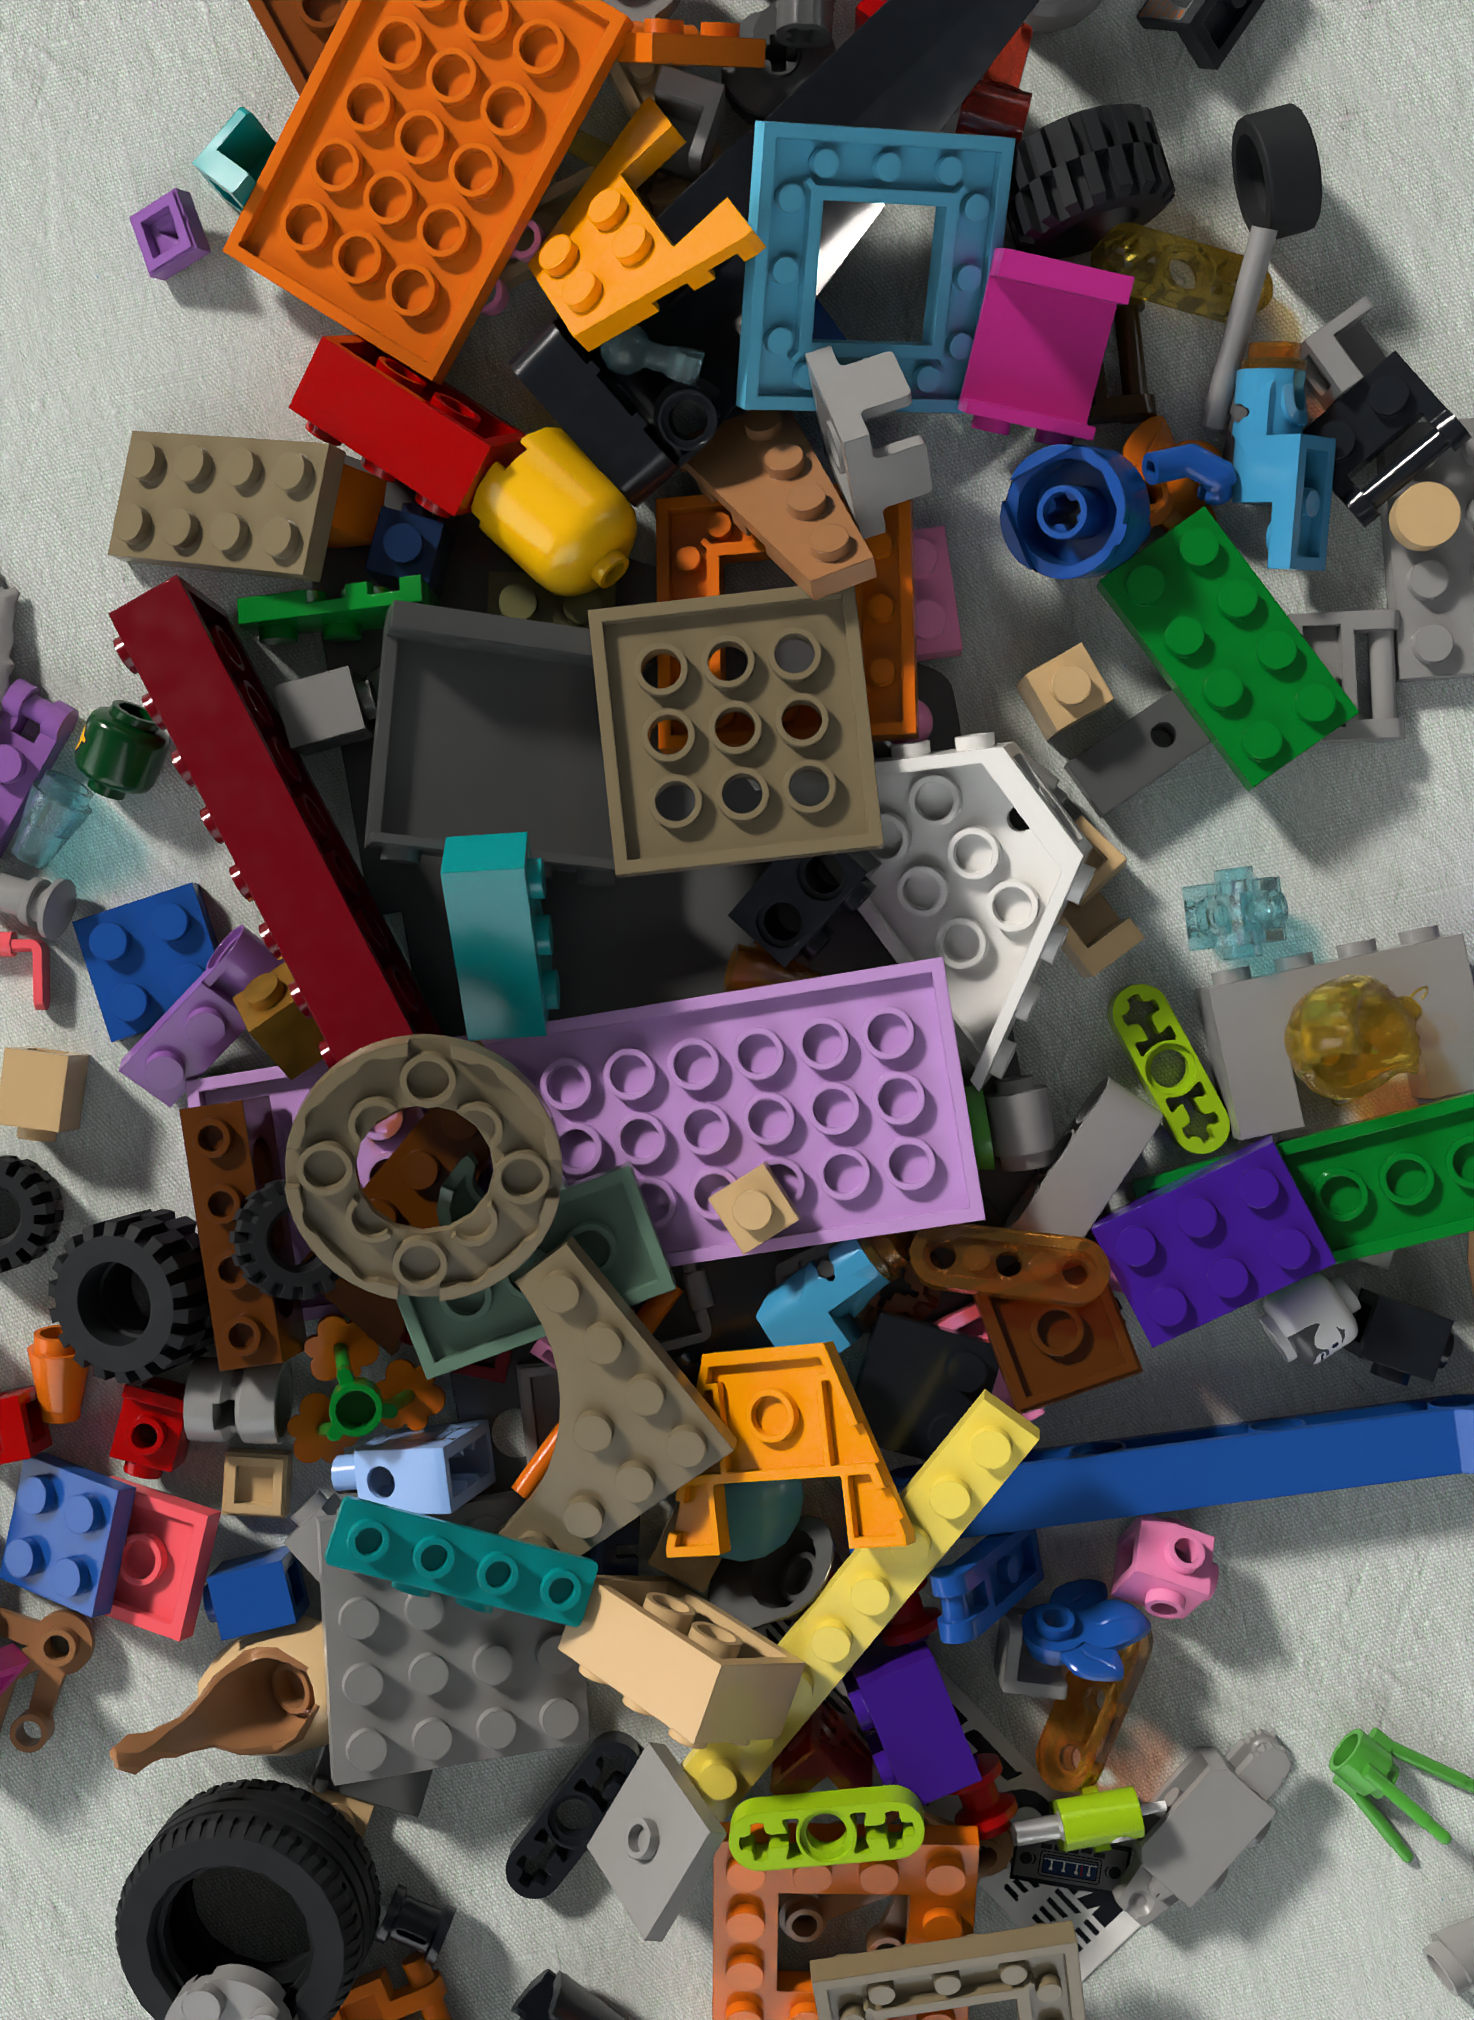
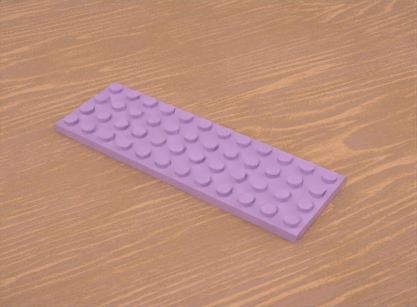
[184,957,986,1321]

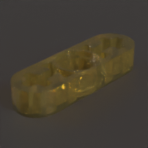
[1091,222,1273,324]

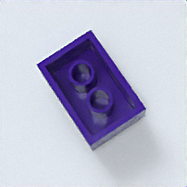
[1091,1135,1336,1348]

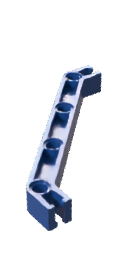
[841,1394,1474,1554]

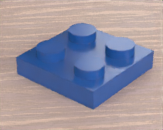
[72,882,219,1042]
[0,1452,136,1618]

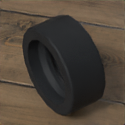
[1231,103,1323,240]

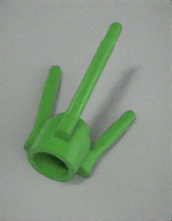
[1329,1727,1474,1863]

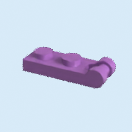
[0,679,79,859]

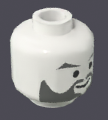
[1259,1272,1361,1366]

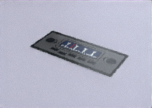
[1009,1840,1132,1896]

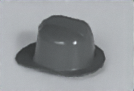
[708,1515,843,1629]

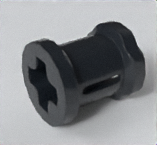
[374,1884,457,1966]

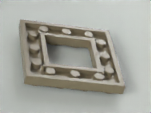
[809,1920,1086,2020]

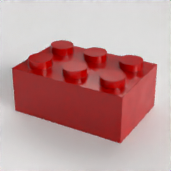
[288,335,526,518]

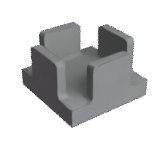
[805,345,933,539]

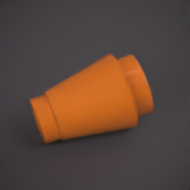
[27,1325,90,1424]

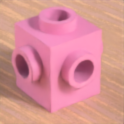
[1111,1514,1219,1620]

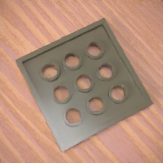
[588,586,884,878]

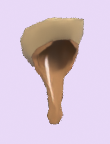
[109,1615,329,1775]

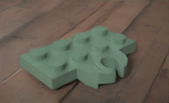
[396,1151,676,1380]

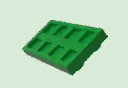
[1096,506,1360,792]

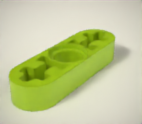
[1107,984,1230,1154]
[729,1785,925,1871]

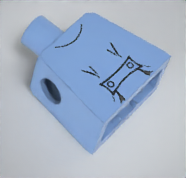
[331,1419,496,1514]

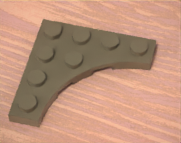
[494,1235,737,1556]

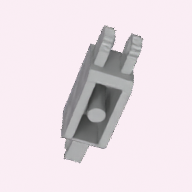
[1112,1727,1293,1927]

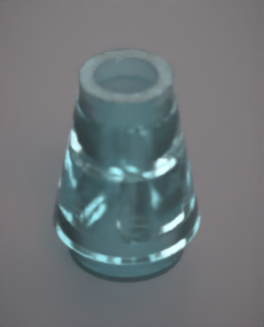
[11,770,94,869]

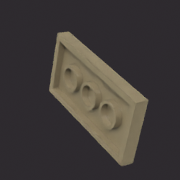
[108,431,346,582]

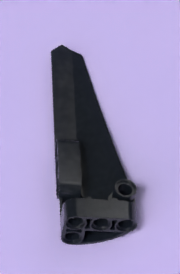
[509,0,1039,508]

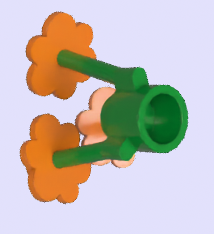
[287,1313,446,1464]

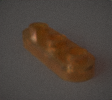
[910,1223,1110,1307]
[1036,1631,1153,1792]

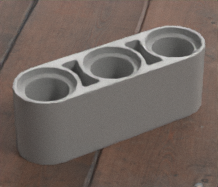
[1004,1076,1162,1261]

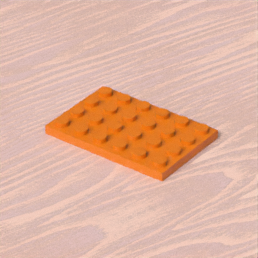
[222,0,634,385]

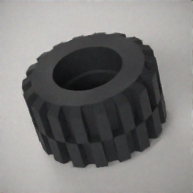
[1007,103,1176,259]
[48,1209,215,1383]

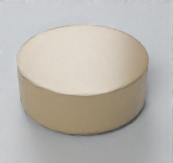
[1389,481,1461,551]

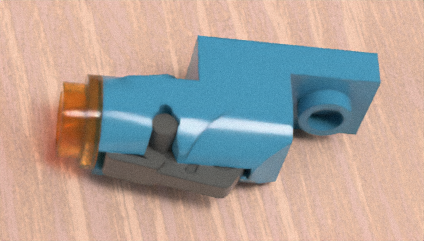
[1222,341,1336,571]
[756,1233,911,1353]

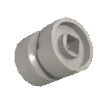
[183,1357,293,1445]

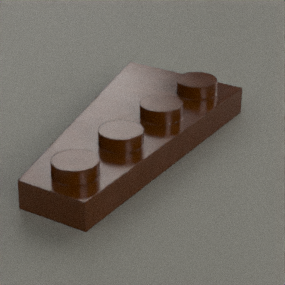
[300,1107,492,1356]

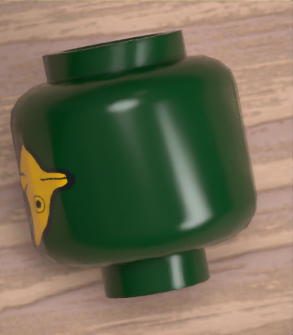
[74,700,170,800]

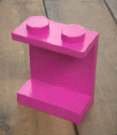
[957,248,1135,445]

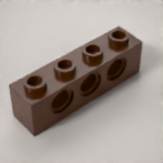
[179,1095,307,1371]

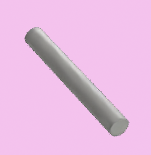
[1199,225,1278,430]

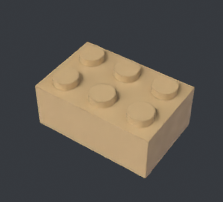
[558,1575,806,1749]

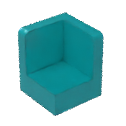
[192,107,276,213]

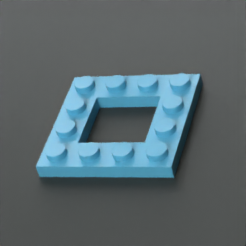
[736,120,1016,413]

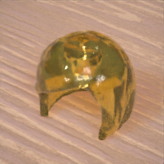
[1284,975,1422,1100]

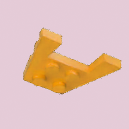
[527,96,766,352]
[666,1341,916,1558]

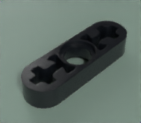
[506,1731,642,1899]

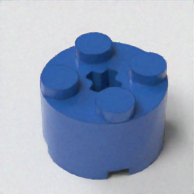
[1000,444,1151,580]

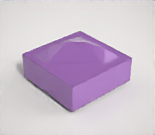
[129,188,211,281]

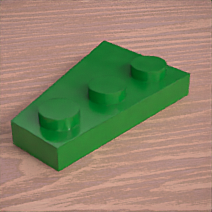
[237,574,441,645]

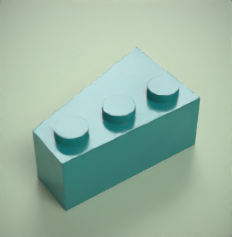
[440,832,560,1041]

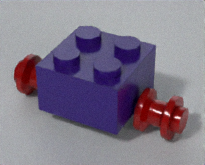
[842,1576,1018,1840]

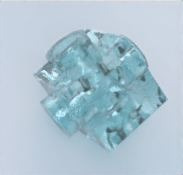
[1182,866,1288,960]

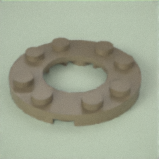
[285,1034,562,1301]

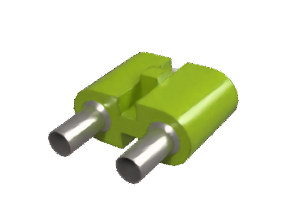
[1009,1785,1167,1853]

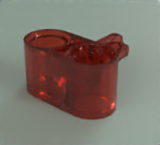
[955,23,1033,146]

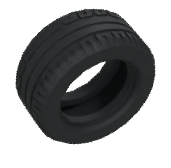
[115,1779,381,2020]

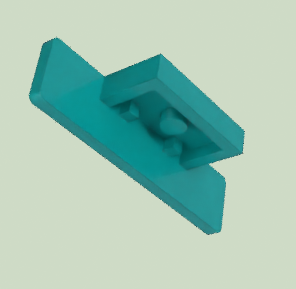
[324,1496,598,1627]

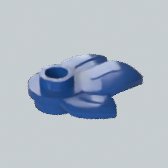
[1021,1579,1151,1682]

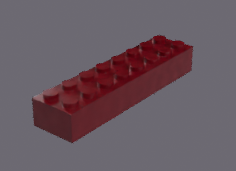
[108,574,445,1069]

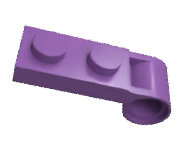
[119,925,285,1108]

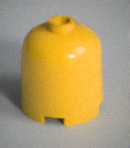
[471,427,637,597]

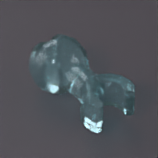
[600,324,705,386]

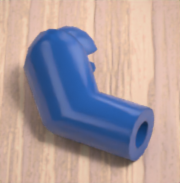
[1142,443,1237,506]

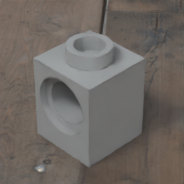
[274,666,378,757]

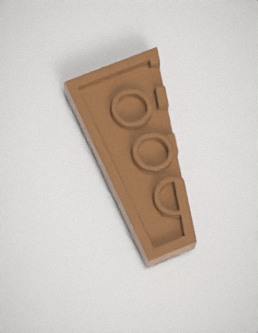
[679,410,877,601]

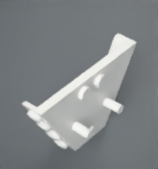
[747,732,1096,1092]

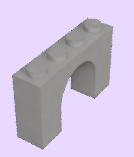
[1195,925,1474,1140]

